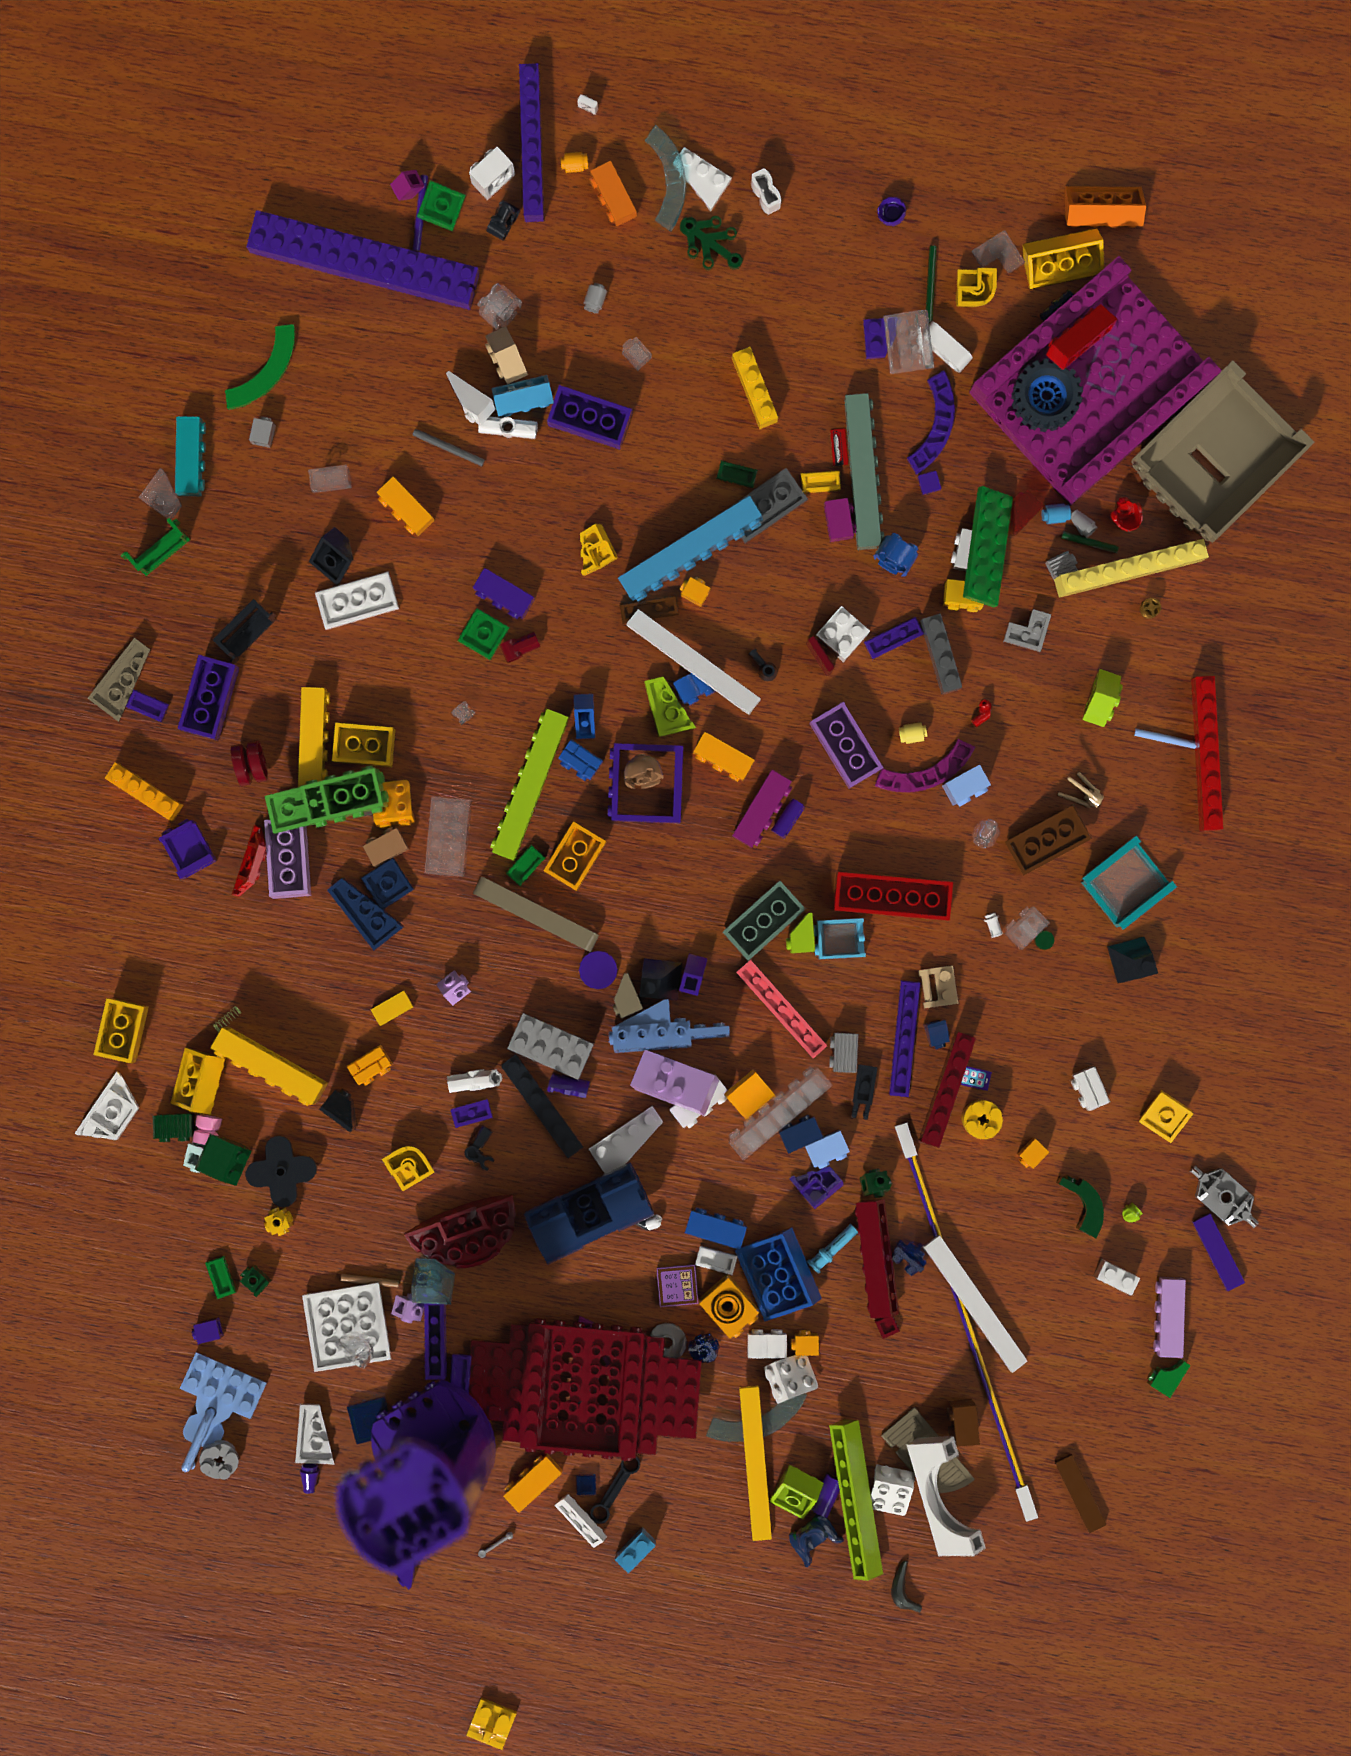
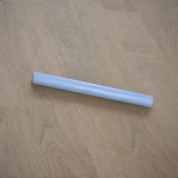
[1134,728,1196,749]

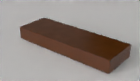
[619,595,679,624]

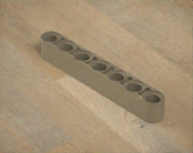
[473,876,599,952]

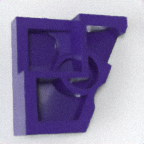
[547,1073,590,1098]
[789,1167,844,1209]

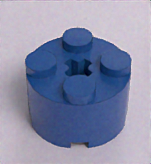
[873,533,918,577]

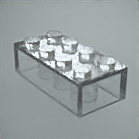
[424,797,472,877]

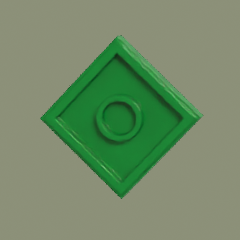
[417,180,466,232]
[457,608,510,661]

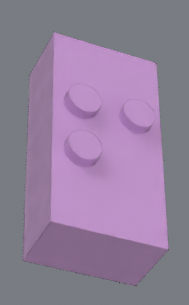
[264,820,311,899]
[630,1050,719,1116]

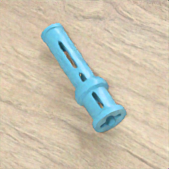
[807,1224,858,1274]

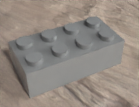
[508,1013,594,1079]

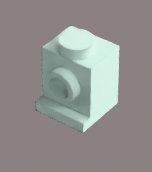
[183,1142,205,1173]

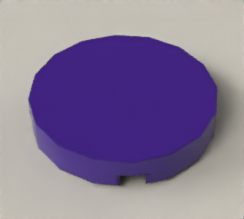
[579,951,617,989]

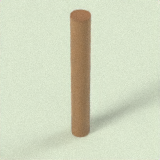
[341,1274,399,1288]

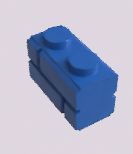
[558,739,603,781]

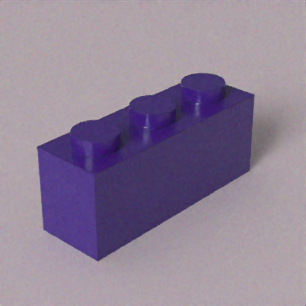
[473,568,535,619]

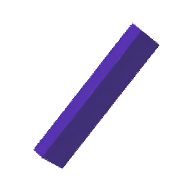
[1192,1213,1245,1291]

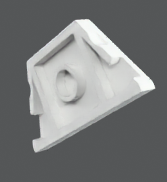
[75,1072,140,1140]

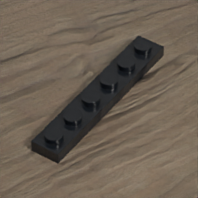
[500,1054,584,1159]

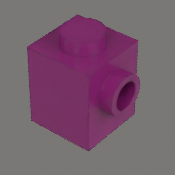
[390,170,425,201]

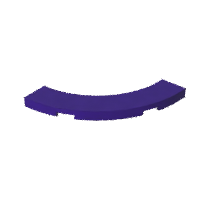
[907,371,955,475]

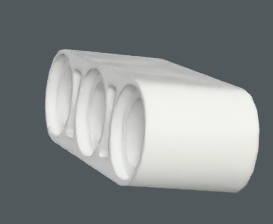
[919,321,973,373]

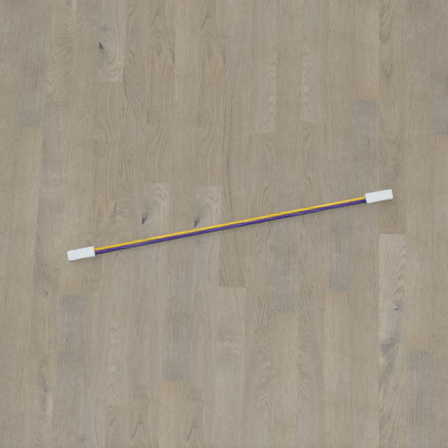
[895,1122,1038,1522]

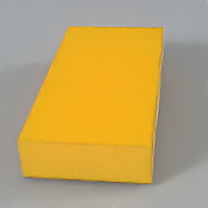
[801,471,841,493]
[371,990,414,1026]

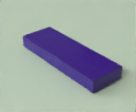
[864,617,924,660]

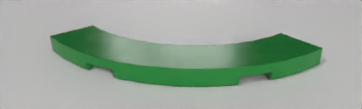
[225,324,295,410]

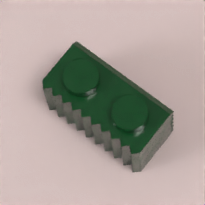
[153,1113,195,1142]

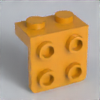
[373,780,415,829]

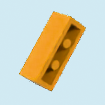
[377,477,435,536]
[693,732,755,782]
[503,1453,562,1513]

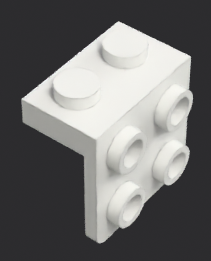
[764,1355,818,1404]
[871,1464,914,1516]

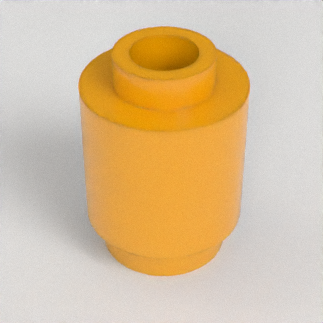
[561,152,588,173]

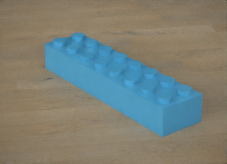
[618,496,763,602]

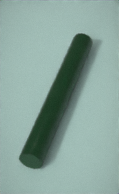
[1061,531,1119,554]

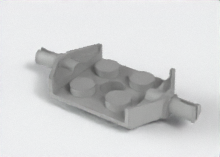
[1190,1165,1259,1228]

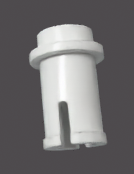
[984,912,1003,938]

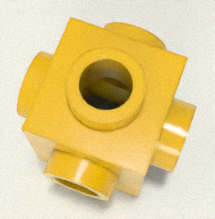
[264,1207,293,1236]

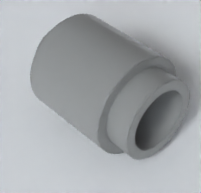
[584,283,607,313]

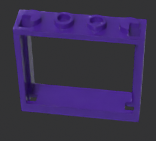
[608,743,683,824]

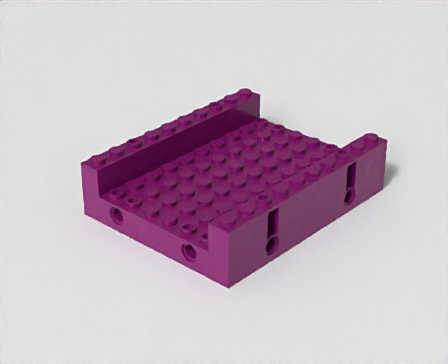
[969,256,1222,506]

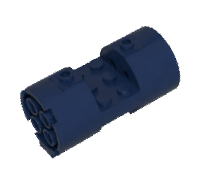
[524,1162,654,1265]

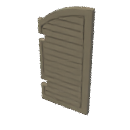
[881,1407,975,1493]

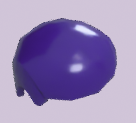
[877,197,906,226]

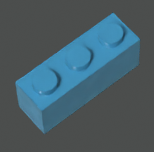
[492,375,554,417]

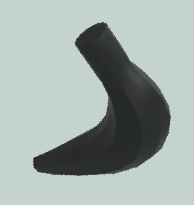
[891,1561,922,1613]

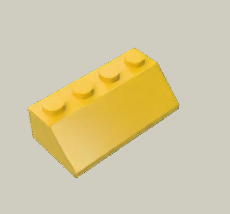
[1023,229,1104,289]

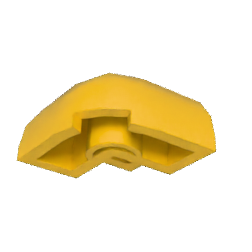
[956,268,997,307]
[382,1146,435,1191]

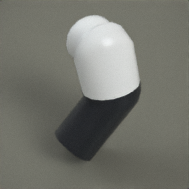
[635,1214,662,1231]

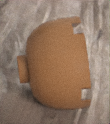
[624,754,663,789]

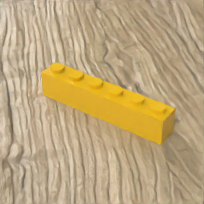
[298,687,330,788]

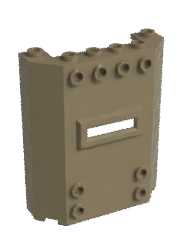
[1131,361,1315,543]

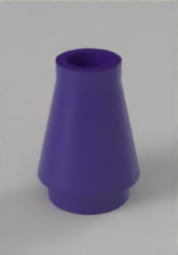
[300,1463,319,1494]

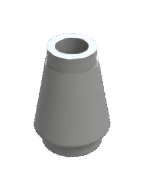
[1071,509,1097,538]

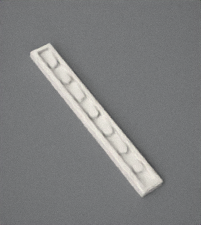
[627,609,761,715]
[923,1235,1028,1373]

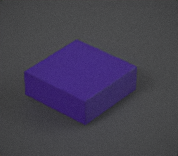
[917,471,941,495]

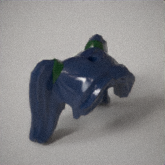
[789,1514,844,1567]

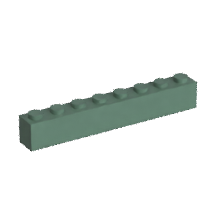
[844,393,884,550]

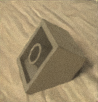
[612,973,643,1018]

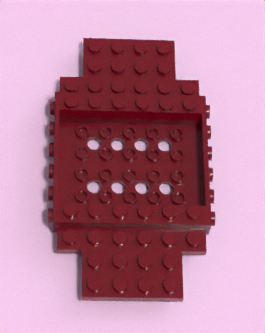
[469,1318,702,1461]

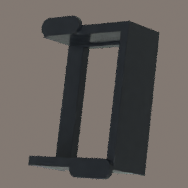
[213,599,276,664]

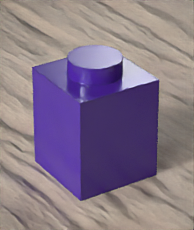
[192,1317,224,1344]

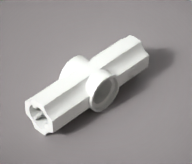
[478,417,538,439]

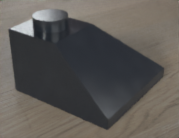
[308,527,354,586]
[1107,936,1158,984]
[639,958,682,1001]
[319,1088,357,1132]

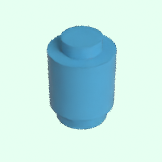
[1041,503,1071,524]

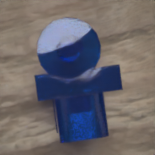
[892,1240,927,1276]

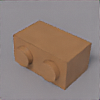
[363,827,409,867]

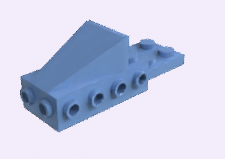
[609,999,730,1053]

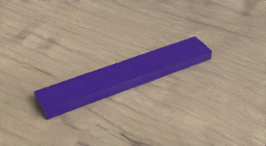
[889,981,920,1097]

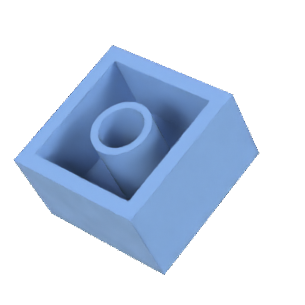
[942,765,991,807]

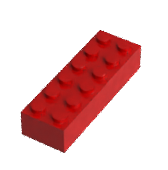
[833,872,953,921]

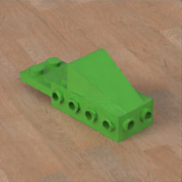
[265,766,389,834]

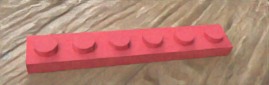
[736,960,827,1058]

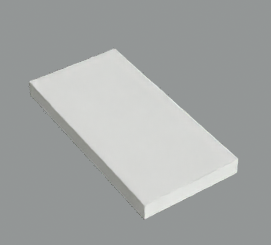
[315,572,399,630]

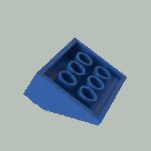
[735,1227,822,1321]

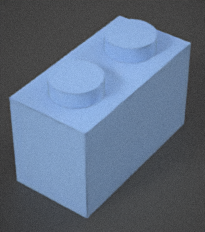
[805,1130,850,1169]

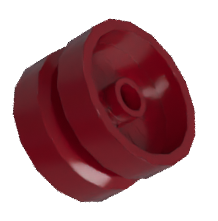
[230,740,268,787]

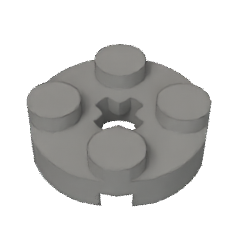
[199,1440,239,1480]

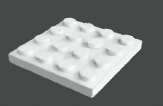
[302,1282,391,1372]

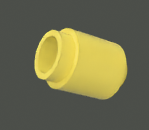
[899,722,927,744]

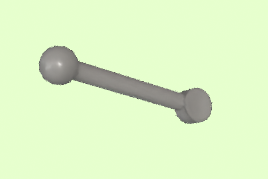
[478,1532,513,1558]

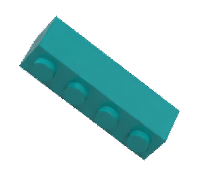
[175,416,206,496]

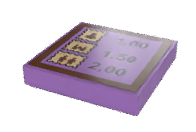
[657,1264,698,1307]

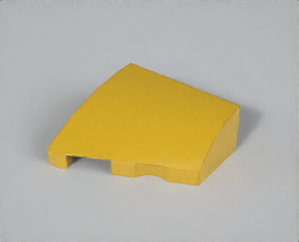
[580,524,618,576]

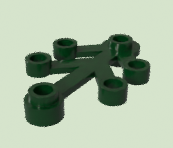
[680,216,742,270]

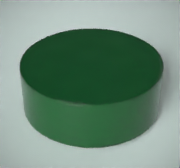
[1034,931,1054,950]

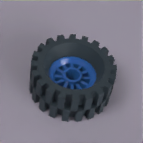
[1011,358,1083,432]

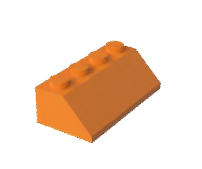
[1065,186,1146,228]

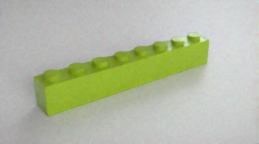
[490,709,569,861]
[829,1420,883,1580]

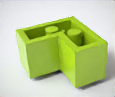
[1082,669,1123,727]

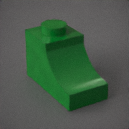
[1147,1358,1191,1398]

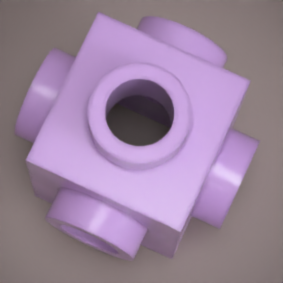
[436,970,471,1006]
[391,1294,424,1323]

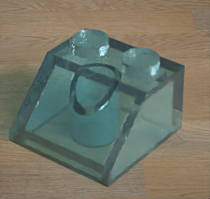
[411,1258,455,1304]

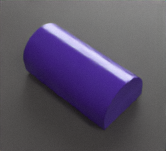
[771,798,805,839]
[811,1473,840,1518]

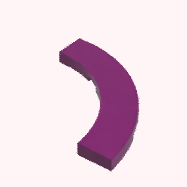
[874,739,975,793]

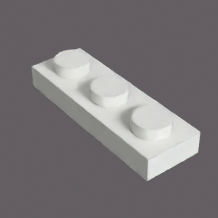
[555,1494,607,1548]

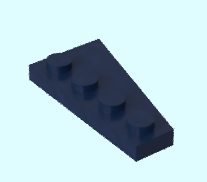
[327,878,404,951]

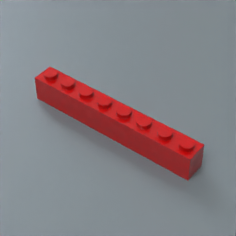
[1191,676,1223,831]

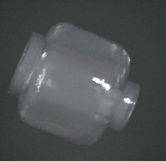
[972,819,1000,848]

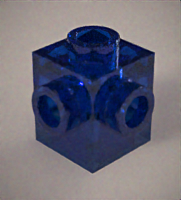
[688,1333,720,1363]

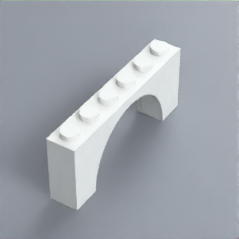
[907,1436,985,1556]

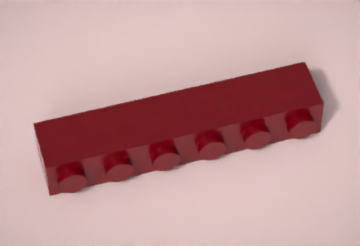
[919,1031,976,1148]
[855,1199,899,1318]

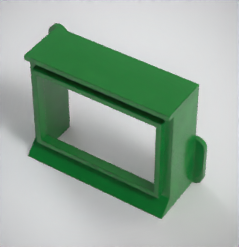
[121,518,190,576]

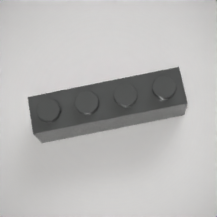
[920,614,962,695]

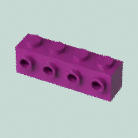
[732,770,793,848]

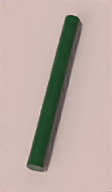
[925,246,937,323]

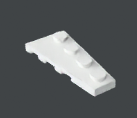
[589,1106,663,1174]

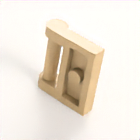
[919,966,958,1008]

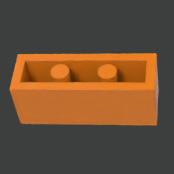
[589,161,637,227]

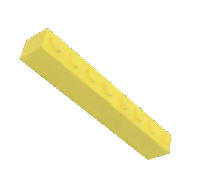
[1054,539,1209,598]

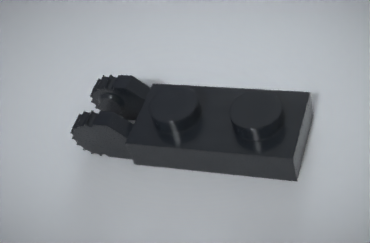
[851,1064,877,1120]

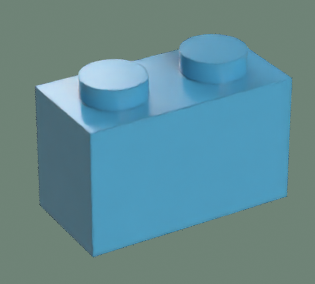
[615,1527,656,1574]

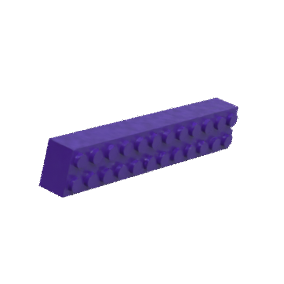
[246,210,480,310]

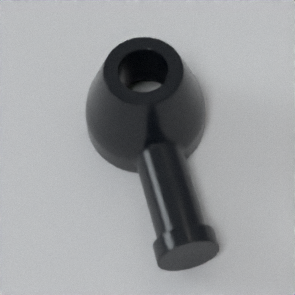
[748,648,778,682]

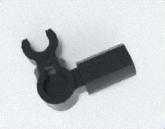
[465,1125,494,1171]

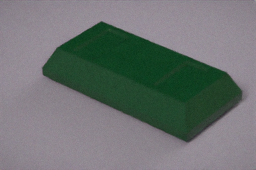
[716,460,758,488]

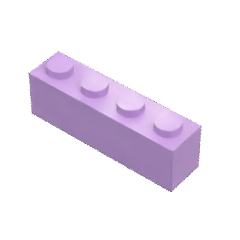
[1153,1277,1186,1358]

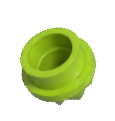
[1122,1203,1143,1222]

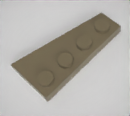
[88,638,150,722]

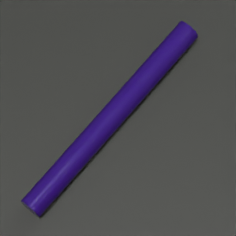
[412,175,428,252]

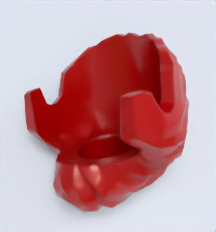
[1111,497,1143,532]

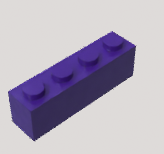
[424,1298,447,1380]

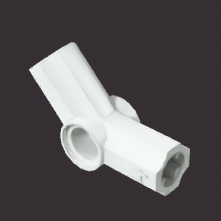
[447,1069,502,1093]

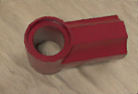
[499,632,541,663]

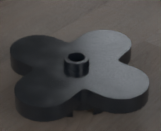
[245,1136,318,1207]

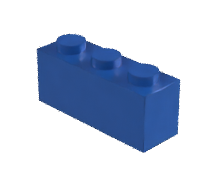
[685,1207,747,1250]

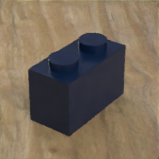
[778,1114,823,1154]

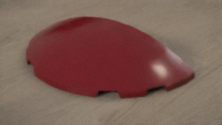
[404,1195,516,1269]

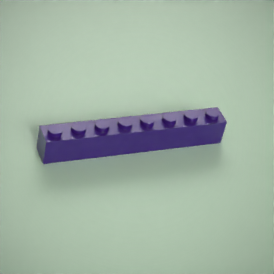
[519,64,544,222]

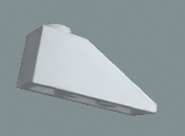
[446,371,495,426]

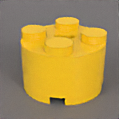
[961,1099,1003,1139]

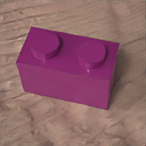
[824,498,856,542]

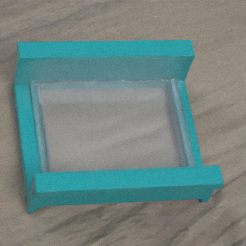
[1081,835,1177,930]

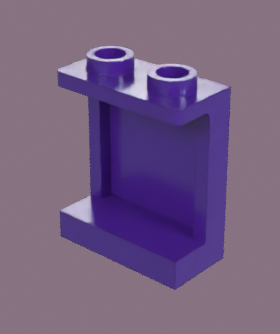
[158,819,217,879]

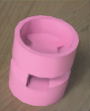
[192,1114,222,1145]

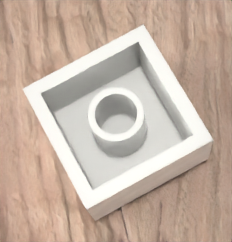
[469,147,515,200]
[815,606,870,662]

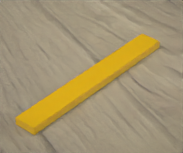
[739,1385,772,1541]

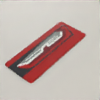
[830,429,848,466]

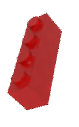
[1046,304,1118,370]

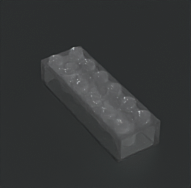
[728,1066,833,1161]

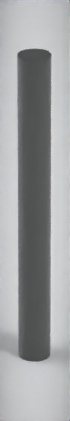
[413,429,485,467]

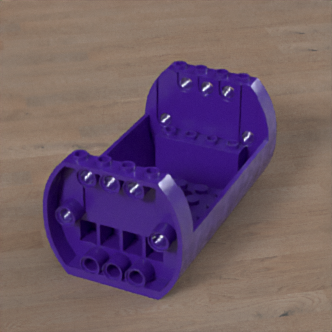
[337,1380,496,1575]

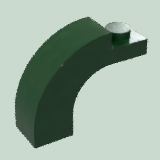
[1056,1175,1104,1238]

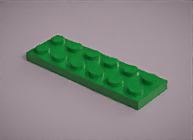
[963,486,1013,608]

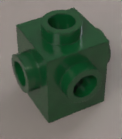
[859,1169,892,1198]

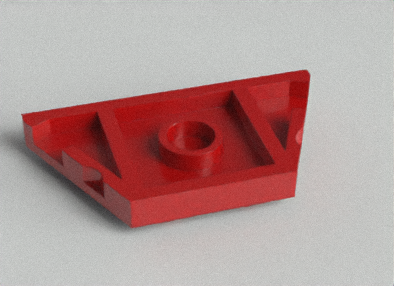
[231,825,266,897]

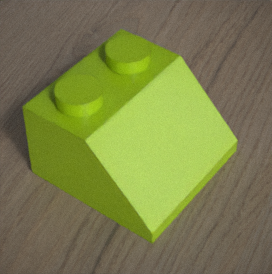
[786,913,815,953]
[769,1465,824,1519]

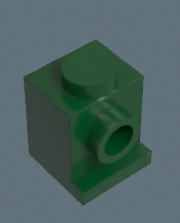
[240,1265,272,1297]

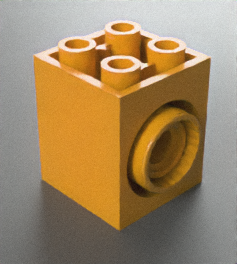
[699,1274,759,1339]

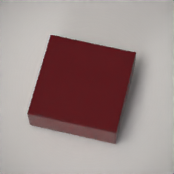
[875,1316,900,1339]

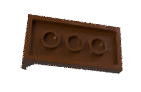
[1005,804,1093,876]

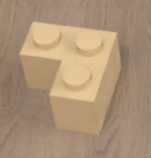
[485,326,528,384]

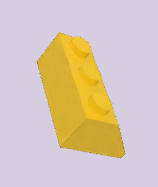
[171,1048,225,1115]

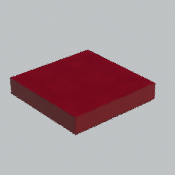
[806,636,835,676]

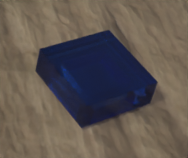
[576,1474,596,1495]

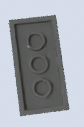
[723,468,808,543]

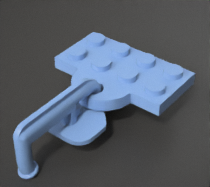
[180,1352,267,1472]

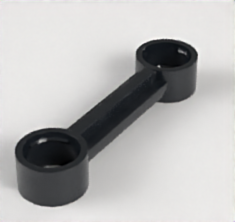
[590,1455,640,1524]

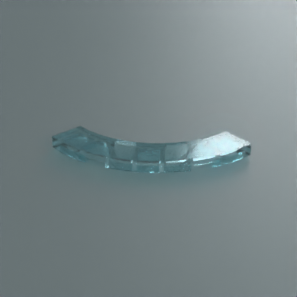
[645,125,686,232]
[706,1393,807,1442]

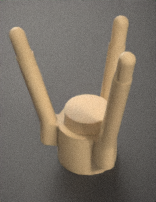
[1058,772,1104,809]

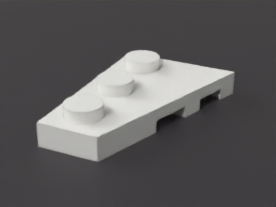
[674,147,732,211]
[295,1403,334,1465]

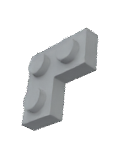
[1003,609,1051,652]

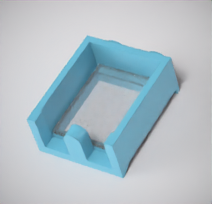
[813,918,866,959]

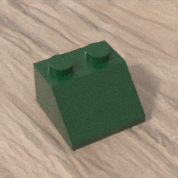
[195,1134,252,1186]

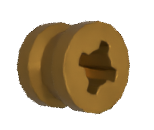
[1140,598,1161,619]

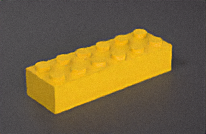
[211,1026,328,1106]

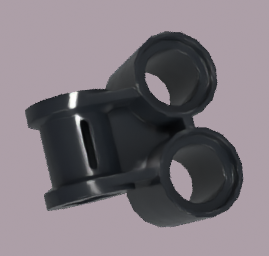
[486,200,520,241]

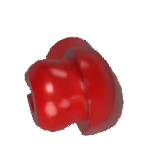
[971,699,992,727]

